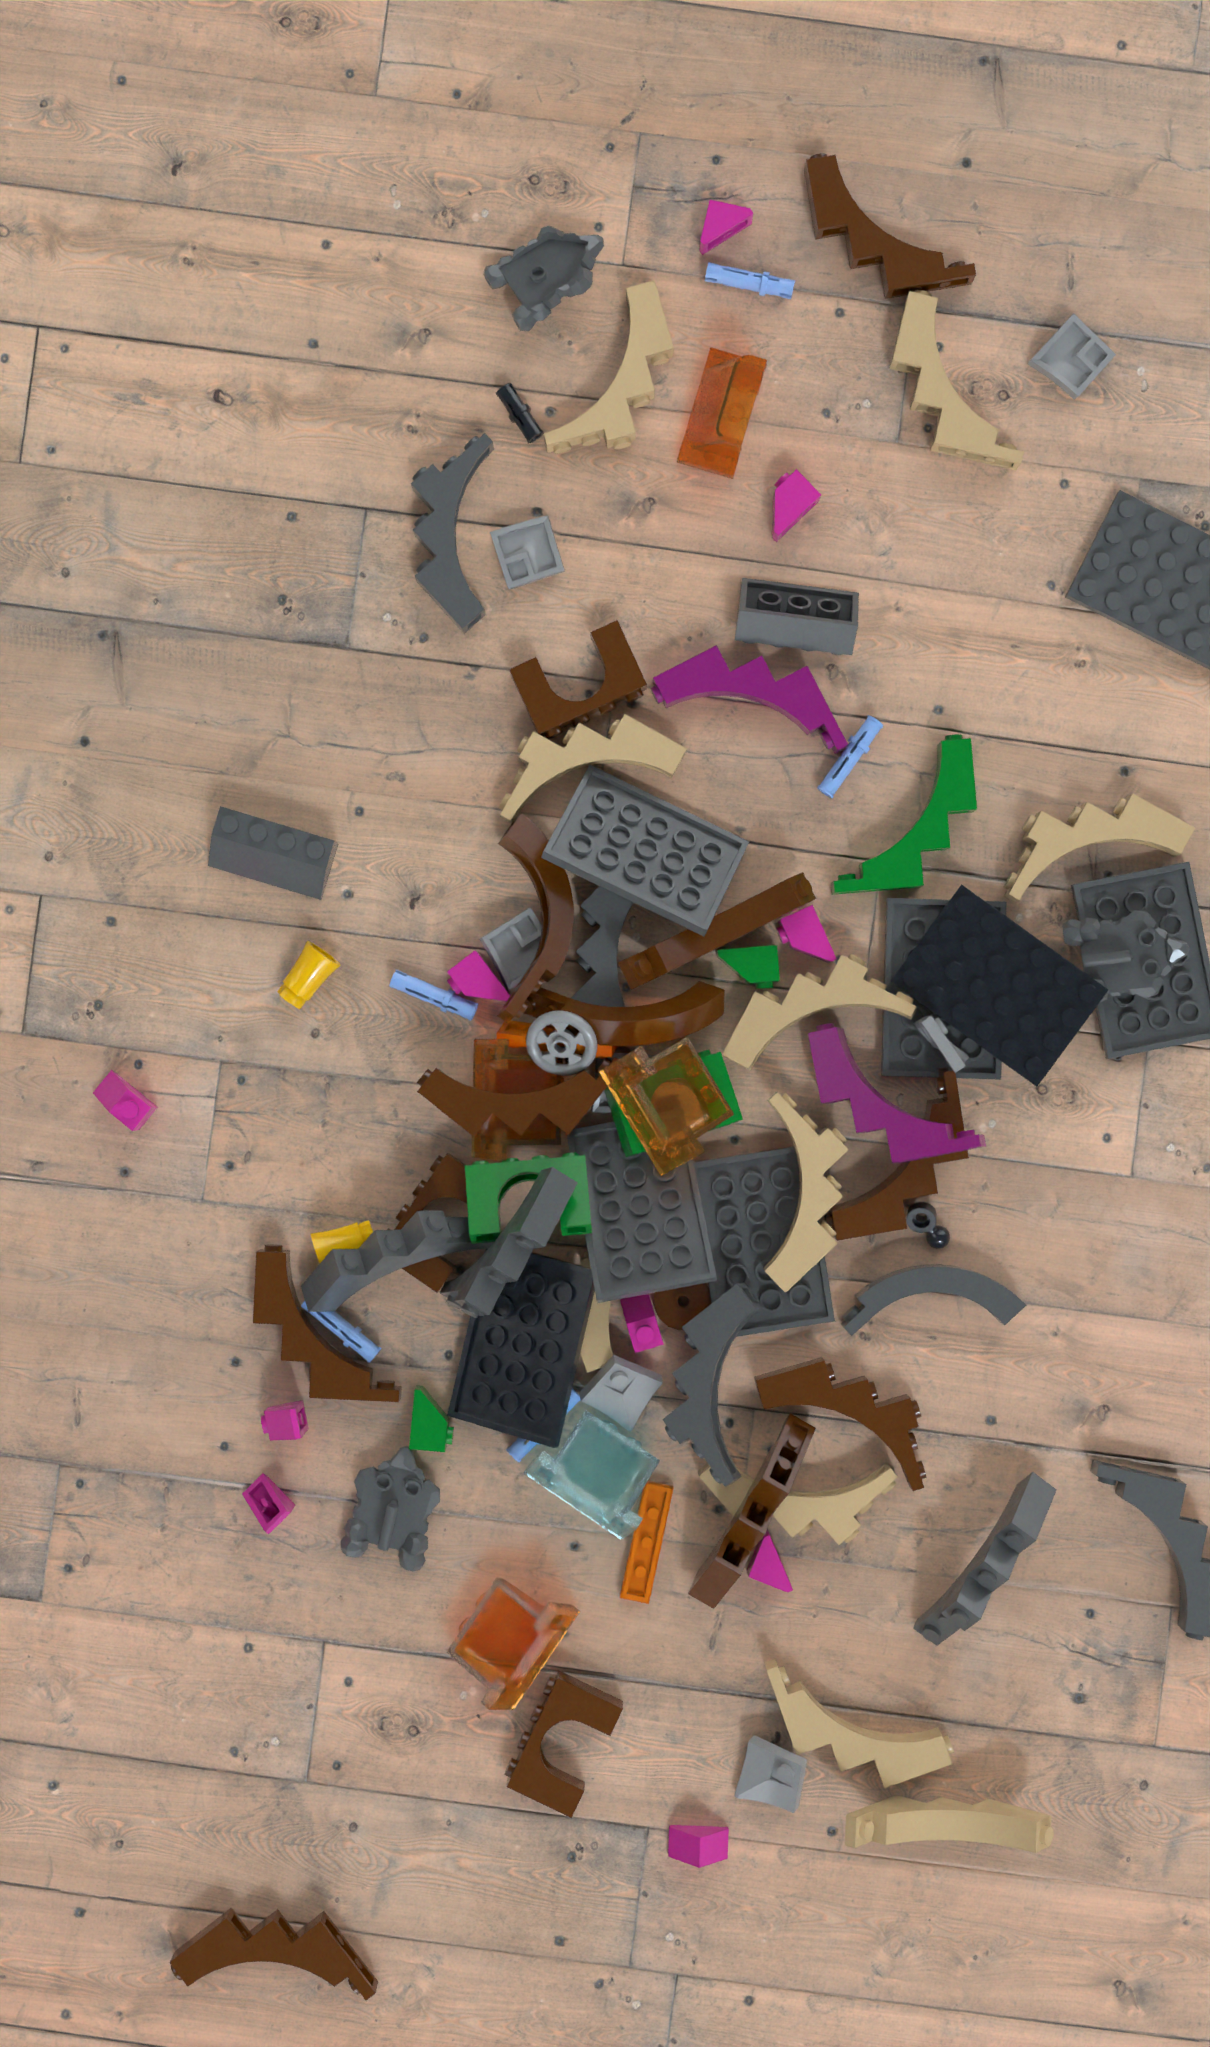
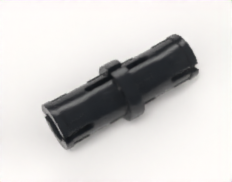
[496,383,544,443]

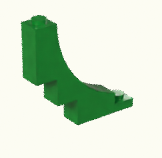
[831,734,977,895]

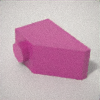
[772,469,821,542]
[776,905,837,963]
[447,950,510,1002]
[93,1070,158,1131]
[620,1294,664,1353]
[261,1400,309,1441]

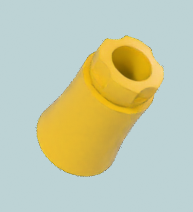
[277,941,341,1009]
[310,1220,373,1264]

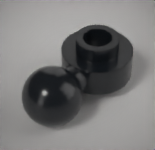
[906,1202,950,1249]

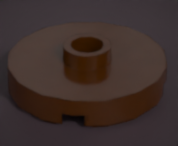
[654,1283,712,1330]

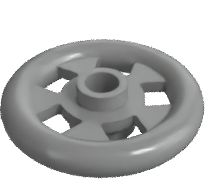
[526,1011,598,1076]

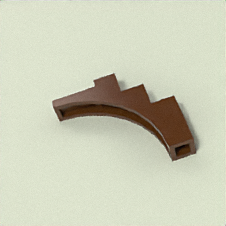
[754,1357,927,1491]

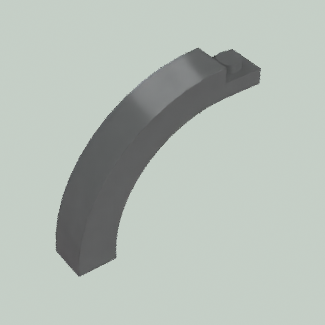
[841,1264,1026,1336]

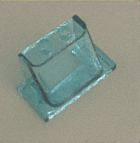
[524,1410,660,1540]

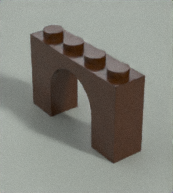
[509,620,647,739]
[387,1153,506,1293]
[504,1670,623,1818]

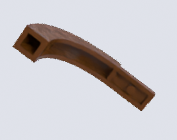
[497,813,574,1023]
[524,981,725,1046]

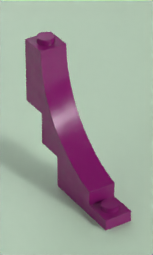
[650,645,848,754]
[808,1023,987,1163]

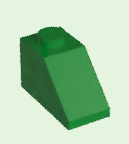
[716,945,780,989]
[409,1385,454,1452]

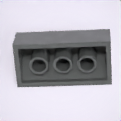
[735,578,859,655]
[208,806,338,900]

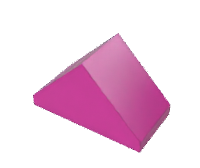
[699,200,754,255]
[242,1473,295,1534]
[746,1529,793,1593]
[668,1825,729,1868]

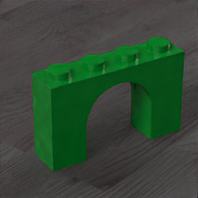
[604,1049,743,1157]
[465,1152,592,1244]

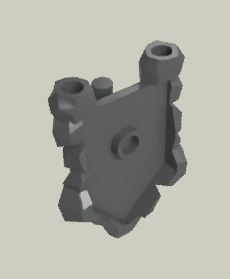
[483,226,604,332]
[1062,910,1190,1002]
[341,1446,440,1572]

